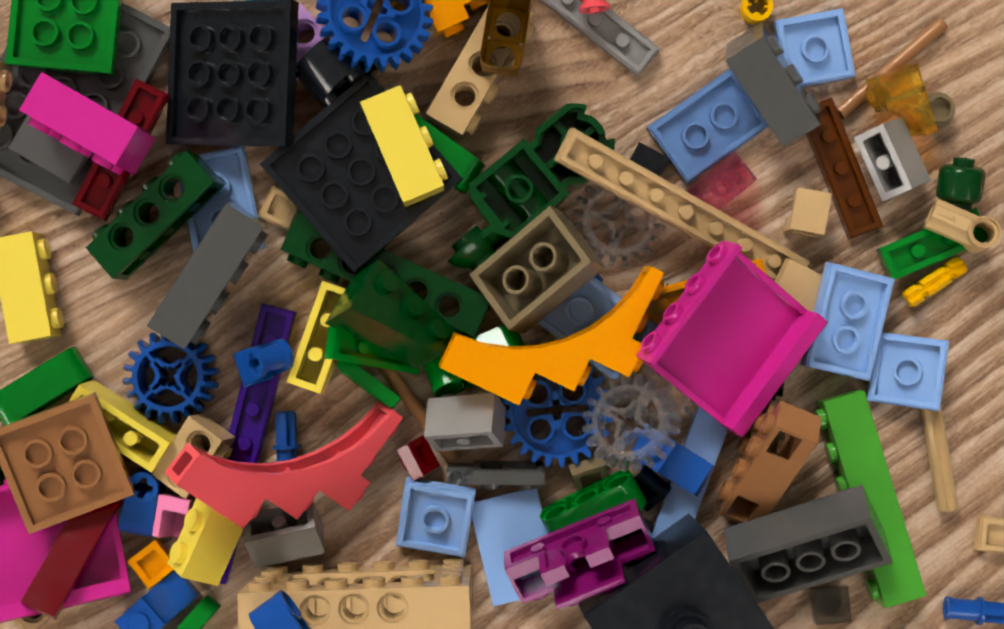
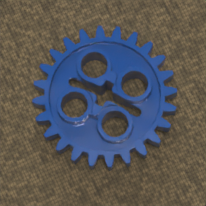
[315,0,433,73]
[501,365,615,468]

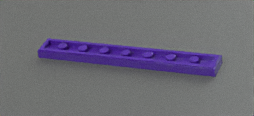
[220,303,297,585]

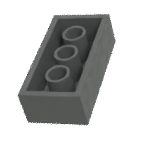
[147,201,268,349]
[724,485,893,603]

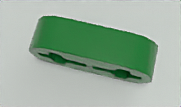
[176,594,222,629]

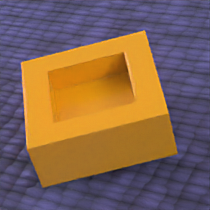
[127,538,173,589]

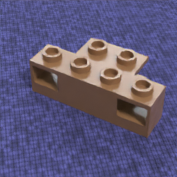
[718,399,822,523]

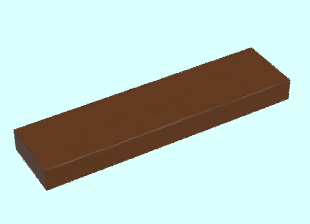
[806,97,883,240]

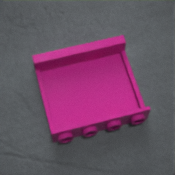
[636,240,828,438]
[0,479,131,623]

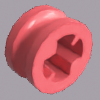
[578,0,610,14]

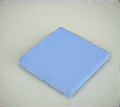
[773,8,856,87]
[867,332,950,411]
[396,476,476,558]

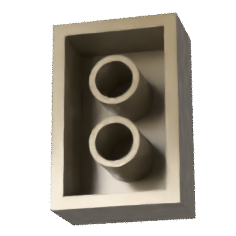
[469,206,605,334]

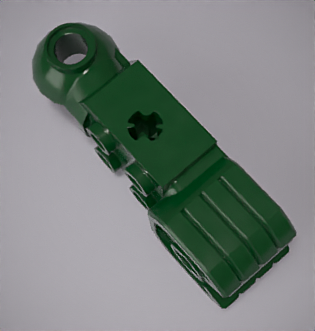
[448,103,615,271]

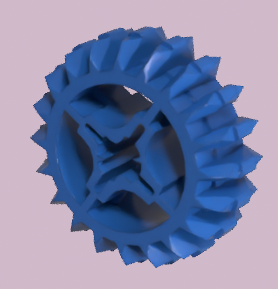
[122,332,220,424]

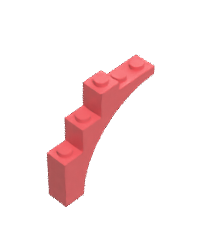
[165,401,403,529]

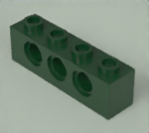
[85,151,225,280]

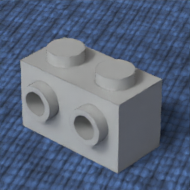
[854,117,931,202]
[424,391,506,452]
[244,501,325,568]

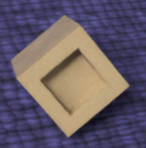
[783,187,832,238]

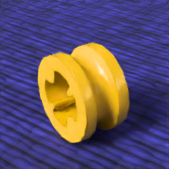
[739,0,773,25]

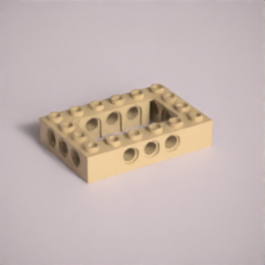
[237,558,473,629]

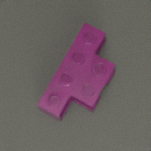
[504,498,656,610]

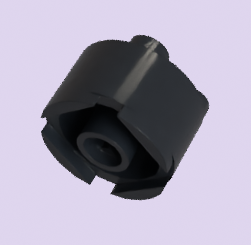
[296,39,379,108]

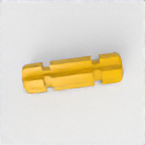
[901,257,967,307]

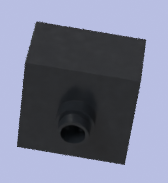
[579,513,774,629]

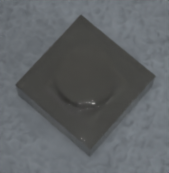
[810,584,852,625]

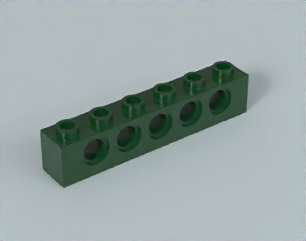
[280,211,490,337]

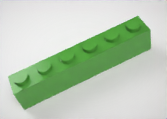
[814,389,927,608]

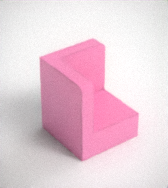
[152,493,196,538]

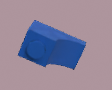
[629,424,716,497]
[114,570,201,629]

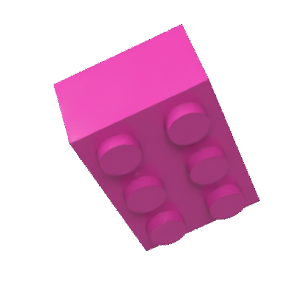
[19,72,156,176]

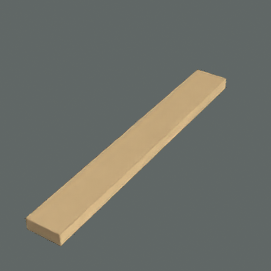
[554,128,810,281]

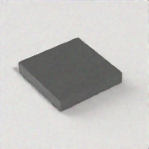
[8,115,88,185]

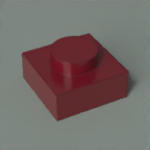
[397,435,440,481]

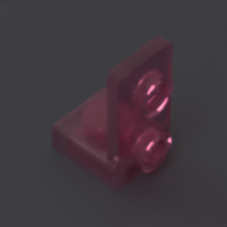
[686,152,757,210]

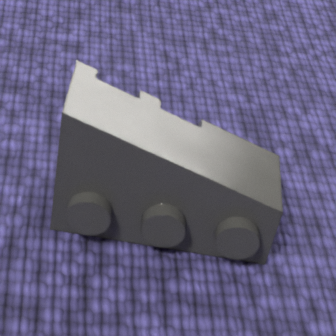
[725,21,822,147]

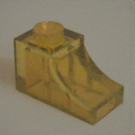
[865,63,938,136]

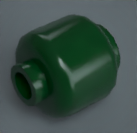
[936,157,986,209]

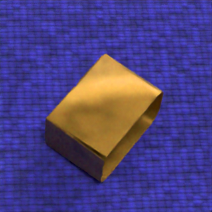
[480,0,532,78]

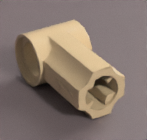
[923,199,1002,253]

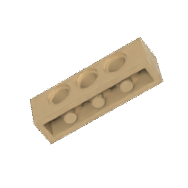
[426,7,535,140]

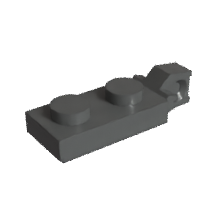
[447,460,545,490]

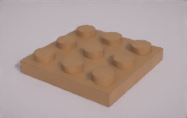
[0,392,136,534]

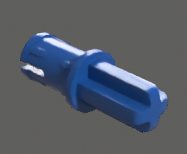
[273,411,301,461]
[942,596,1004,626]

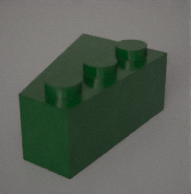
[325,259,456,369]

